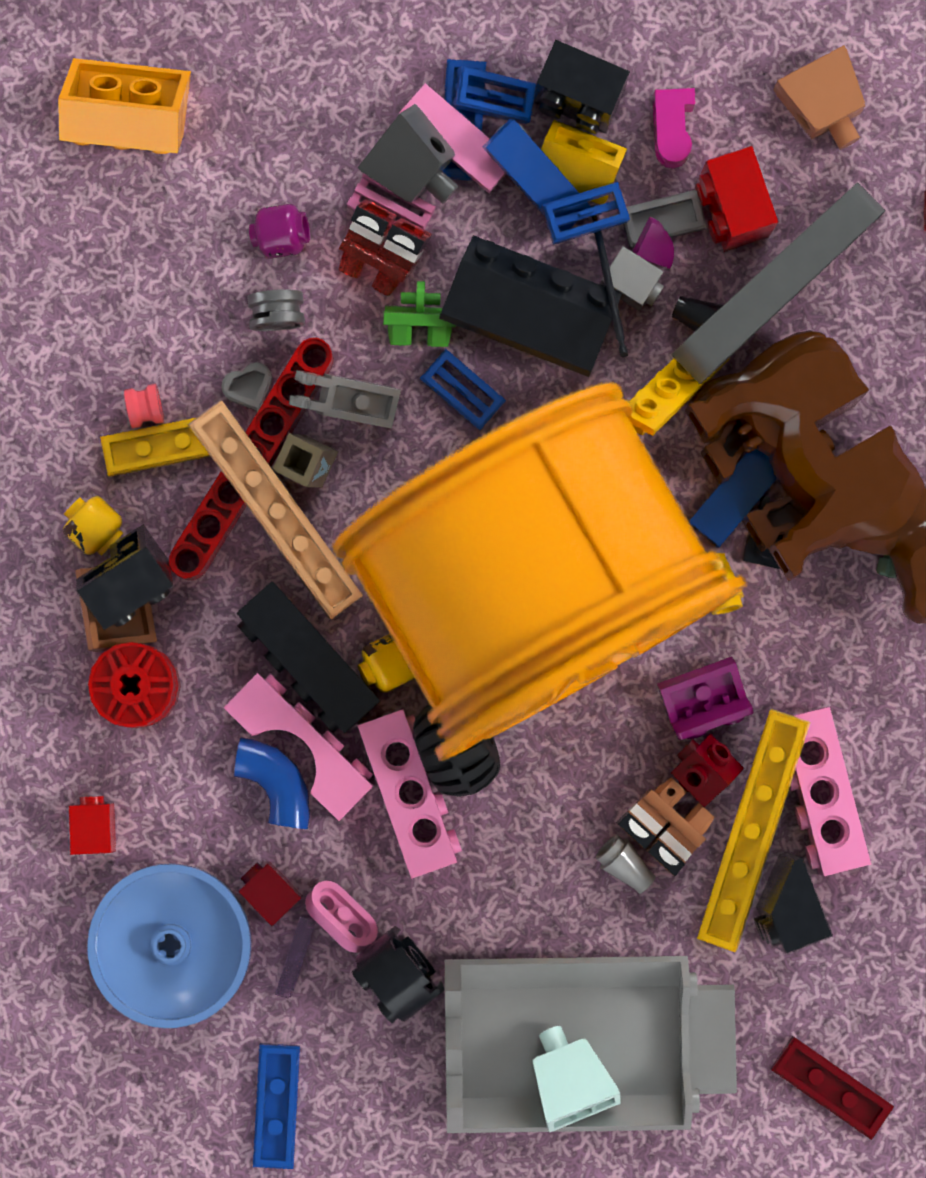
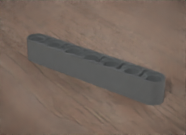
[672,182,886,385]

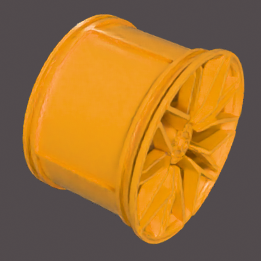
[332,383,747,761]

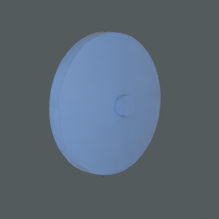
[87,864,252,1028]

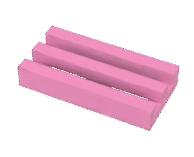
[347,173,436,239]

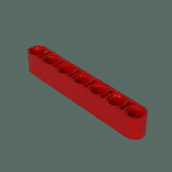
[169,337,334,581]

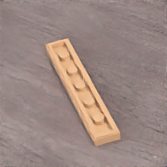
[188,401,363,619]

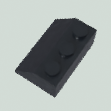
[753,852,833,954]

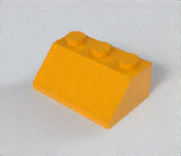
[58,58,191,154]

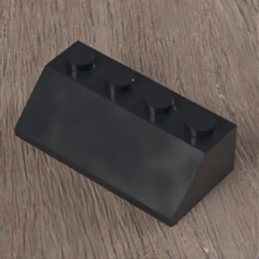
[439,235,622,377]

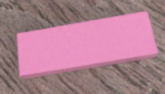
[399,83,506,193]

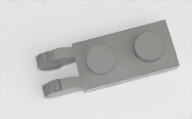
[289,370,401,429]

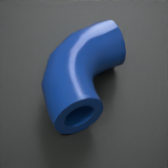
[234,737,310,829]

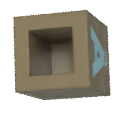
[272,433,339,488]

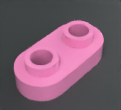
[305,881,378,953]

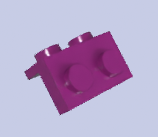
[657,656,754,740]

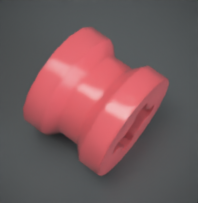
[124,383,164,429]

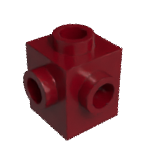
[670,734,744,807]

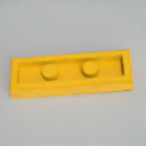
[100,418,211,477]

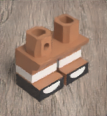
[616,777,715,876]

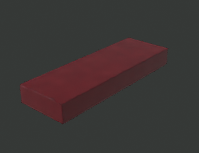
[770,1036,894,1140]

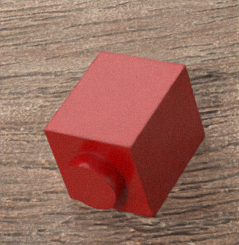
[69,796,116,855]

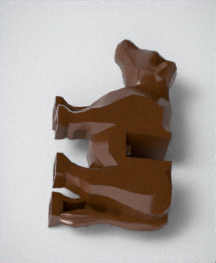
[685,330,926,624]

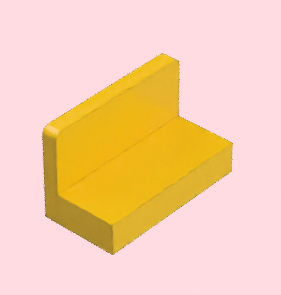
[541,120,627,205]

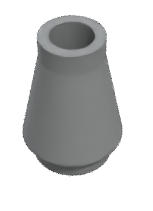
[596,835,656,894]

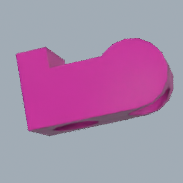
[652,88,695,169]

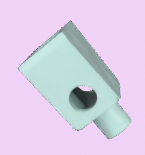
[532,1026,621,1133]

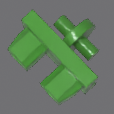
[383,281,456,347]

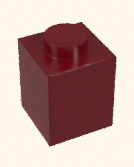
[238,862,303,926]

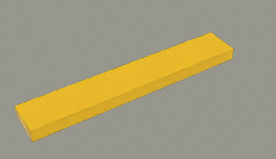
[697,709,810,952]

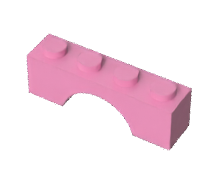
[223,673,374,821]

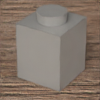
[600,246,664,311]

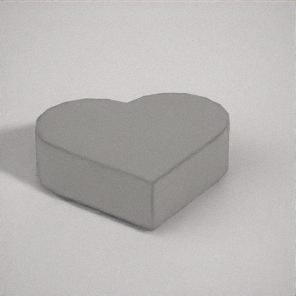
[221,362,273,412]

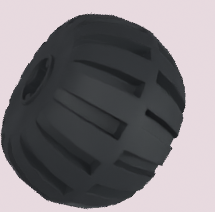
[413,704,500,797]

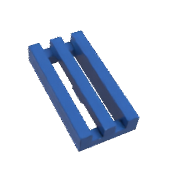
[452,66,536,124]
[541,182,630,245]
[420,349,506,431]

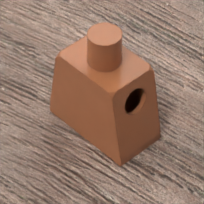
[773,45,865,150]

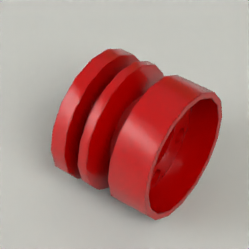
[88,642,181,728]

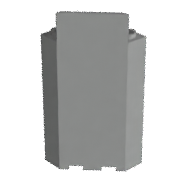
[445,956,737,1133]

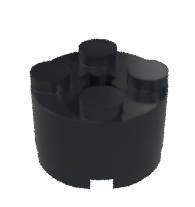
[352,926,444,1023]

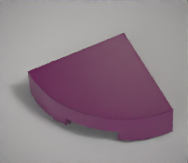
[633,217,674,269]

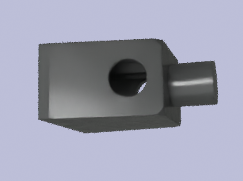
[358,104,459,204]

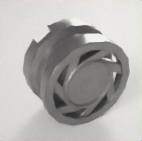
[247,290,305,331]

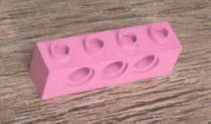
[789,707,871,876]
[357,709,462,879]

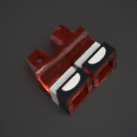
[339,199,432,296]

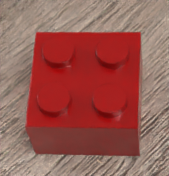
[695,146,778,252]

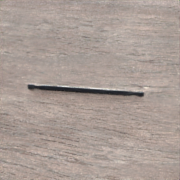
[591,205,628,358]

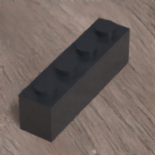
[236,581,381,734]

